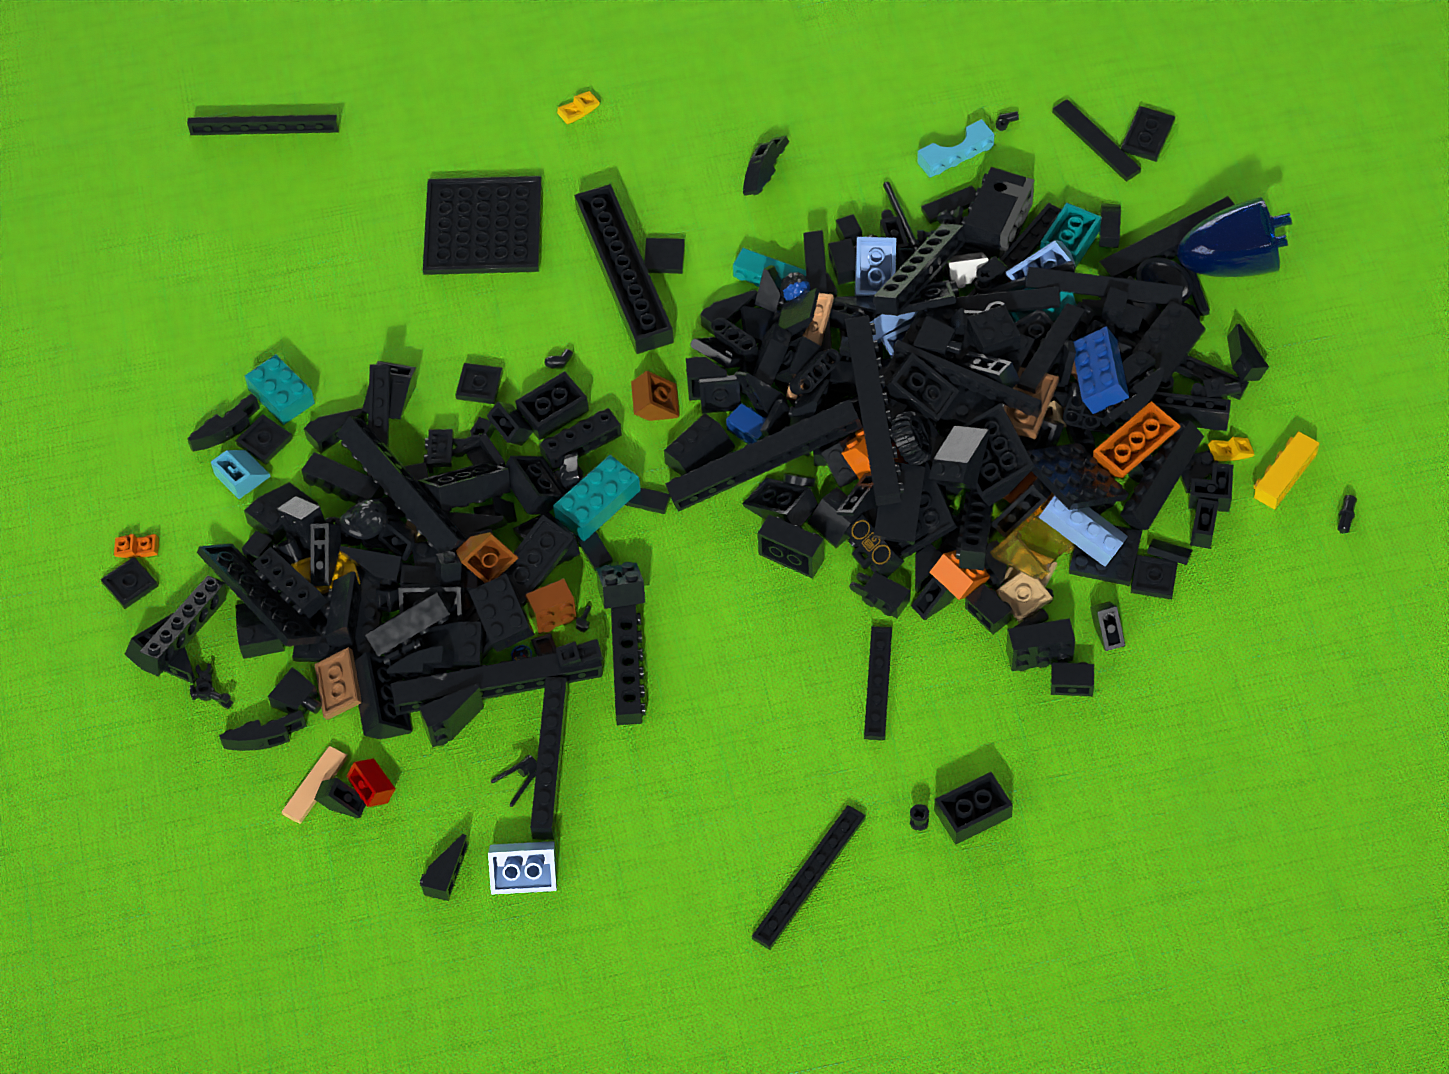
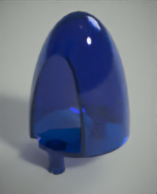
[1177,197,1292,278]

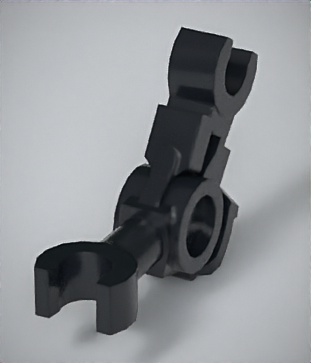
[190,663,233,709]

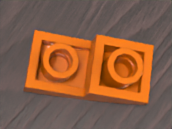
[114,534,159,558]

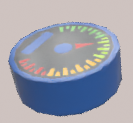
[511,645,532,661]

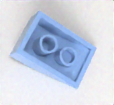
[855,237,896,297]

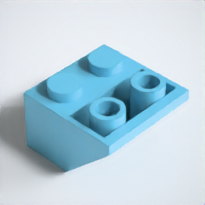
[211,450,271,499]

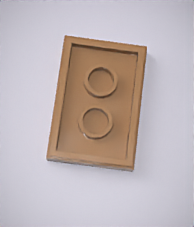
[314,647,362,720]

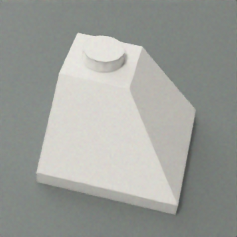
[945,252,988,288]

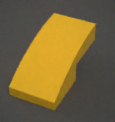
[557,91,600,125]
[1208,437,1255,461]

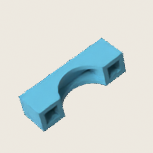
[918,119,994,178]

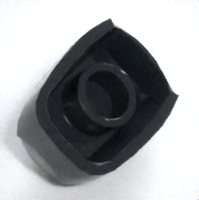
[559,453,583,491]

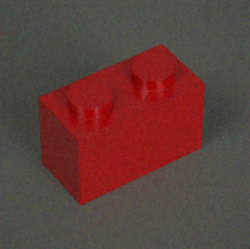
[346,758,396,807]

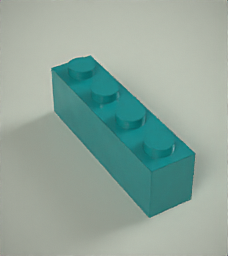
[733,248,806,287]

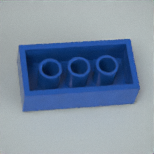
[1073,326,1129,414]

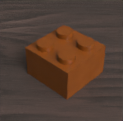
[526,579,577,634]

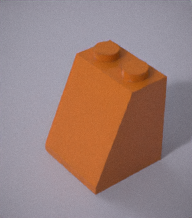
[841,428,908,480]

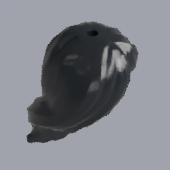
[338,499,388,540]

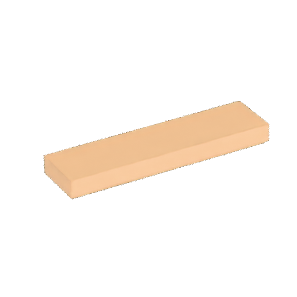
[282,746,348,824]

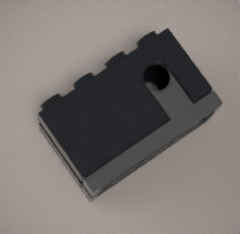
[961,167,1035,259]

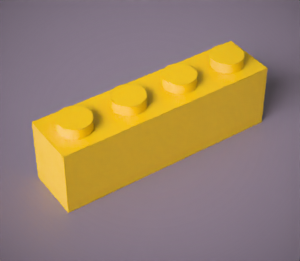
[1253,431,1320,510]

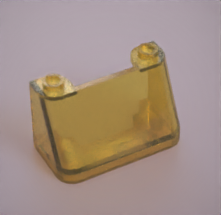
[989,501,1076,580]

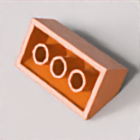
[1093,401,1180,478]

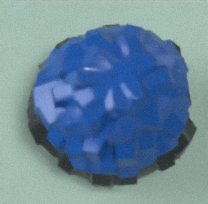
[780,272,810,301]

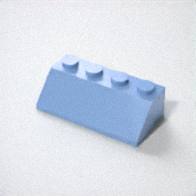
[1039,496,1128,566]

